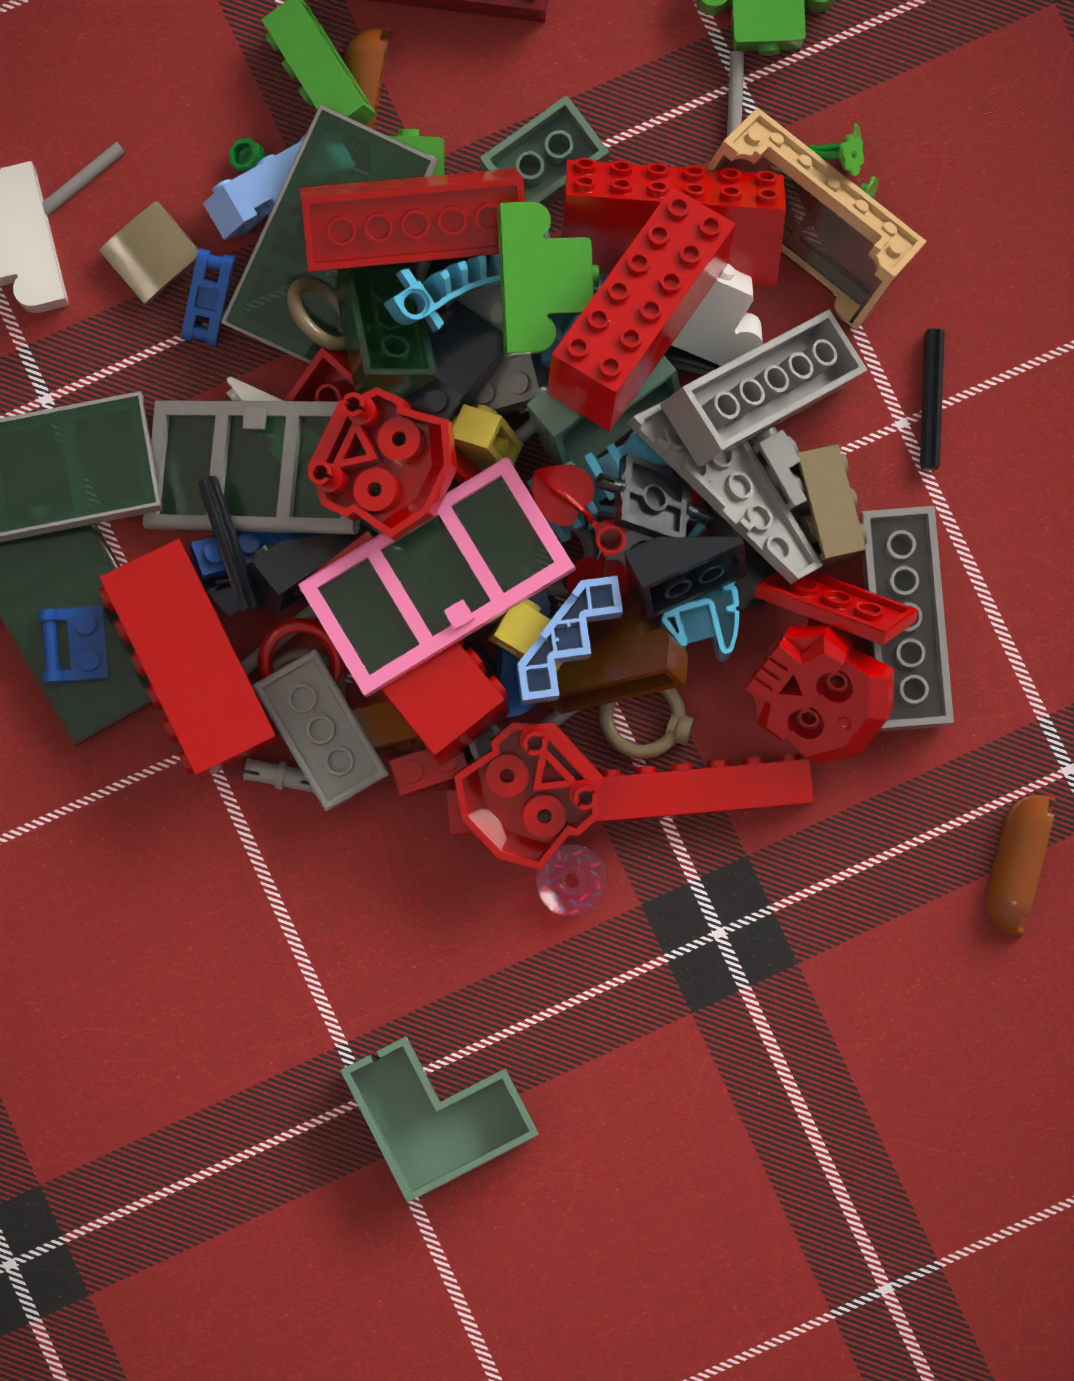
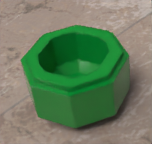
[229,137,265,174]

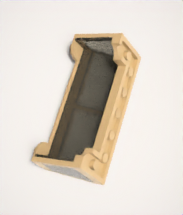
[706,107,927,330]

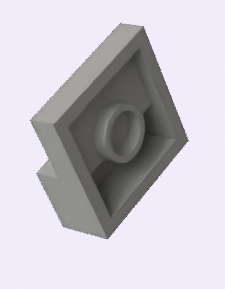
[748,426,807,510]

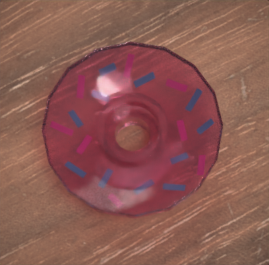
[536,844,608,916]

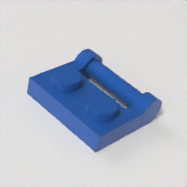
[37,605,109,684]

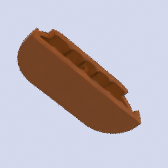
[341,28,391,168]
[352,701,424,757]
[985,795,1056,938]

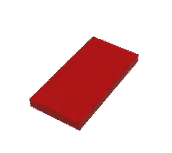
[754,571,919,645]

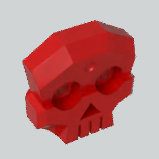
[307,387,458,541]
[745,618,894,764]
[453,721,603,870]

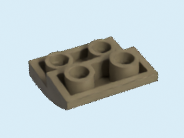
[99,201,199,304]

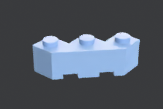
[203,132,356,240]
[516,576,623,705]

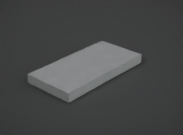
[252,649,389,812]

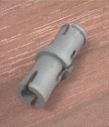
[243,757,315,794]

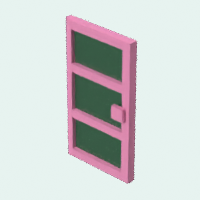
[298,457,576,698]

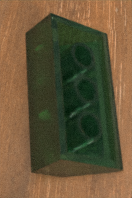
[336,263,437,398]

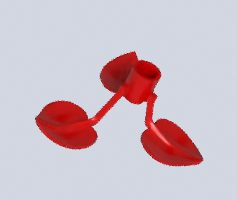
[532,464,700,623]

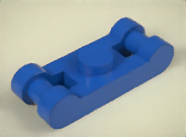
[181,248,236,347]

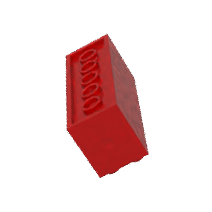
[561,158,786,287]
[300,168,525,272]
[547,187,736,432]
[298,530,510,767]
[98,538,280,780]

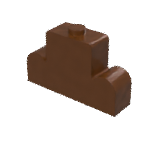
[547,601,688,714]

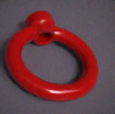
[258,618,345,685]

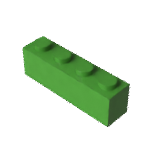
[261,0,377,140]

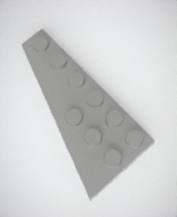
[626,401,823,584]

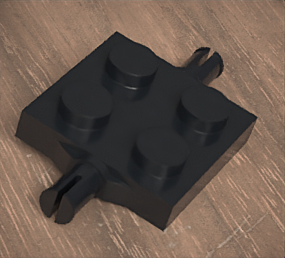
[595,454,711,538]

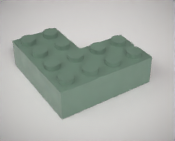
[527,356,680,469]
[340,1036,539,1203]

